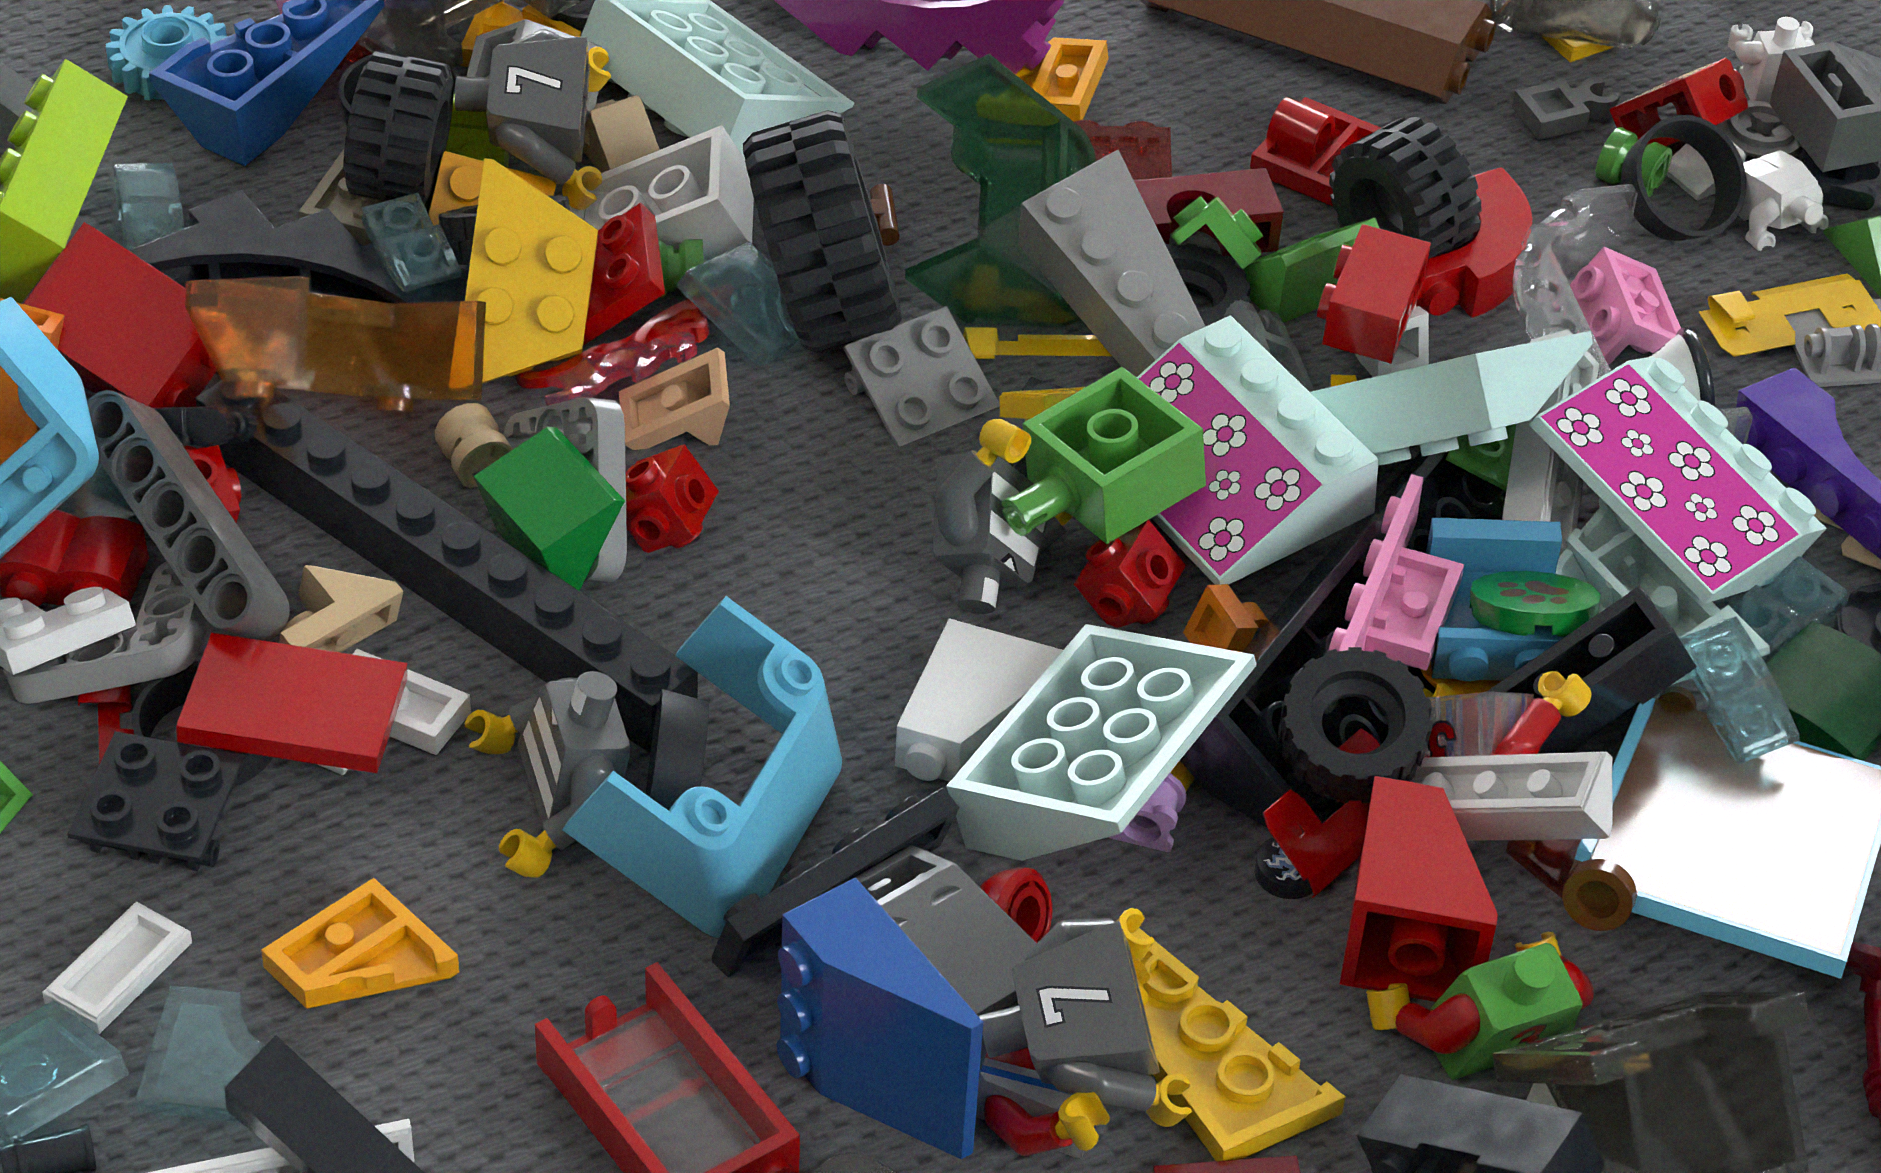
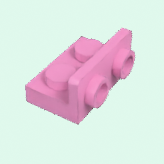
[1569,247,1681,364]

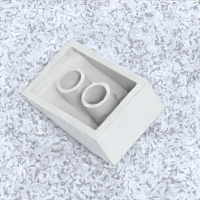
[570,125,754,266]

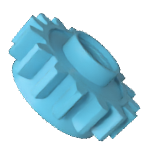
[106,5,228,101]

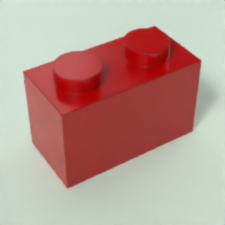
[1317,224,1431,364]

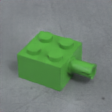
[1002,367,1206,544]

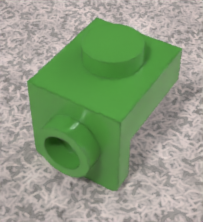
[1171,196,1263,269]

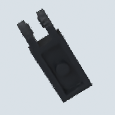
[153,405,259,446]

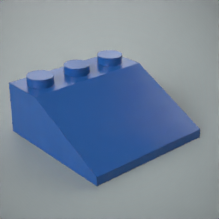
[776,877,984,1159]

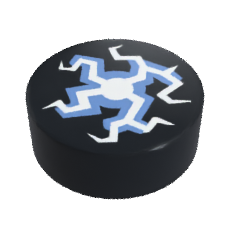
[1255,837,1313,899]

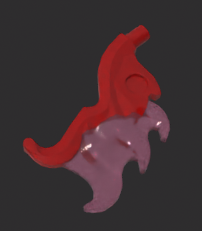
[515,288,734,406]

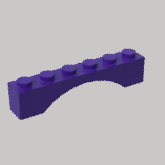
[1732,367,1881,559]

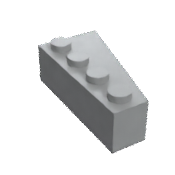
[1018,150,1206,377]

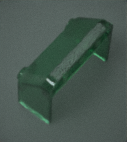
[905,54,1096,328]

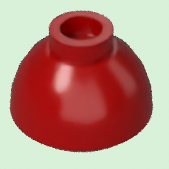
[980,867,1052,943]

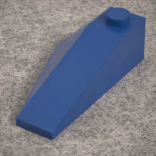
[149,0,385,166]

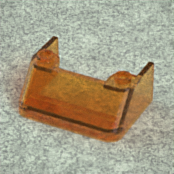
[185,276,486,412]

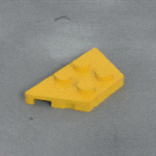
[453,158,598,392]

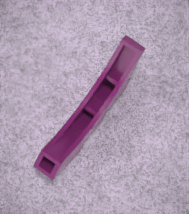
[774,0,1064,82]

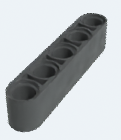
[87,390,289,641]

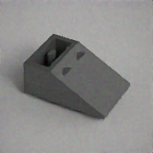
[1769,42,1881,172]
[856,845,1037,1016]

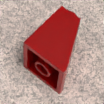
[23,222,240,408]
[1339,776,1498,1002]

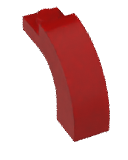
[1416,167,1532,318]

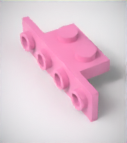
[1328,474,1464,671]

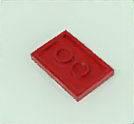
[176,632,407,773]

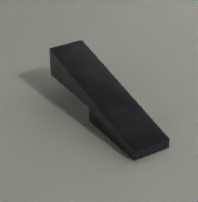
[224,1035,425,1173]

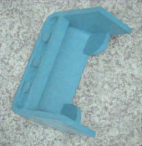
[0,297,99,559]
[562,596,842,938]

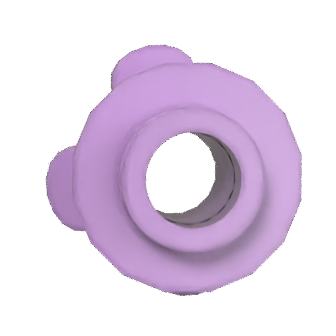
[1109,773,1186,852]

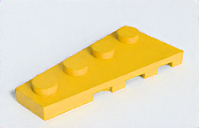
[1131,928,1346,1161]

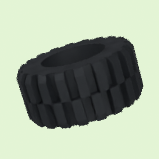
[743,110,902,352]

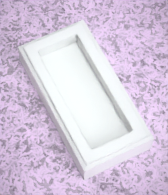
[42,901,192,1034]

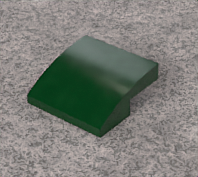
[1742,621,1881,761]

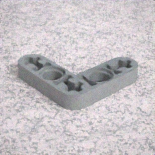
[503,397,627,582]
[3,561,208,704]

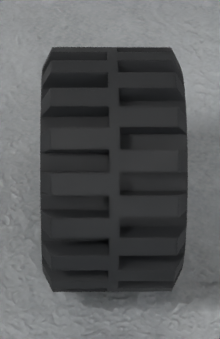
[343,50,454,208]
[1329,117,1482,259]

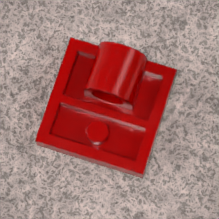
[1250,97,1381,206]
[583,203,665,345]

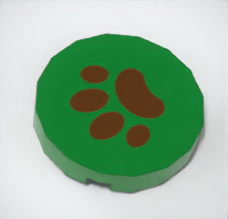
[1469,571,1601,637]

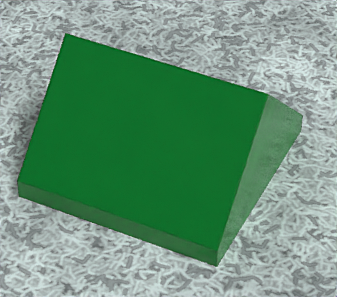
[473,427,625,591]

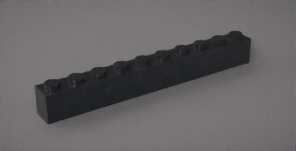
[195,367,698,753]

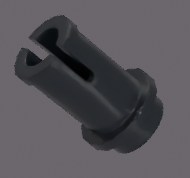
[0,1124,97,1173]

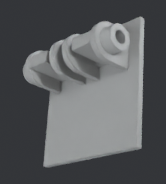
[1784,299,1881,387]
[843,306,1000,447]

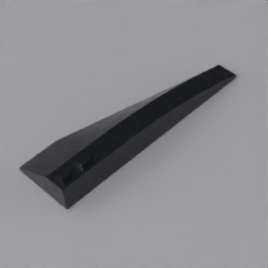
[1180,451,1504,833]

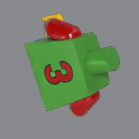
[1366,932,1594,1080]

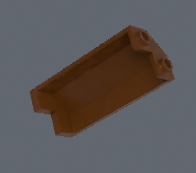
[1140,0,1497,104]

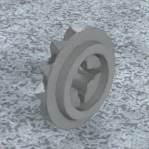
[1716,100,1802,159]

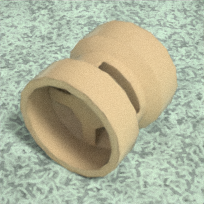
[435,403,513,488]

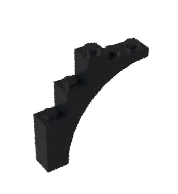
[129,190,467,366]

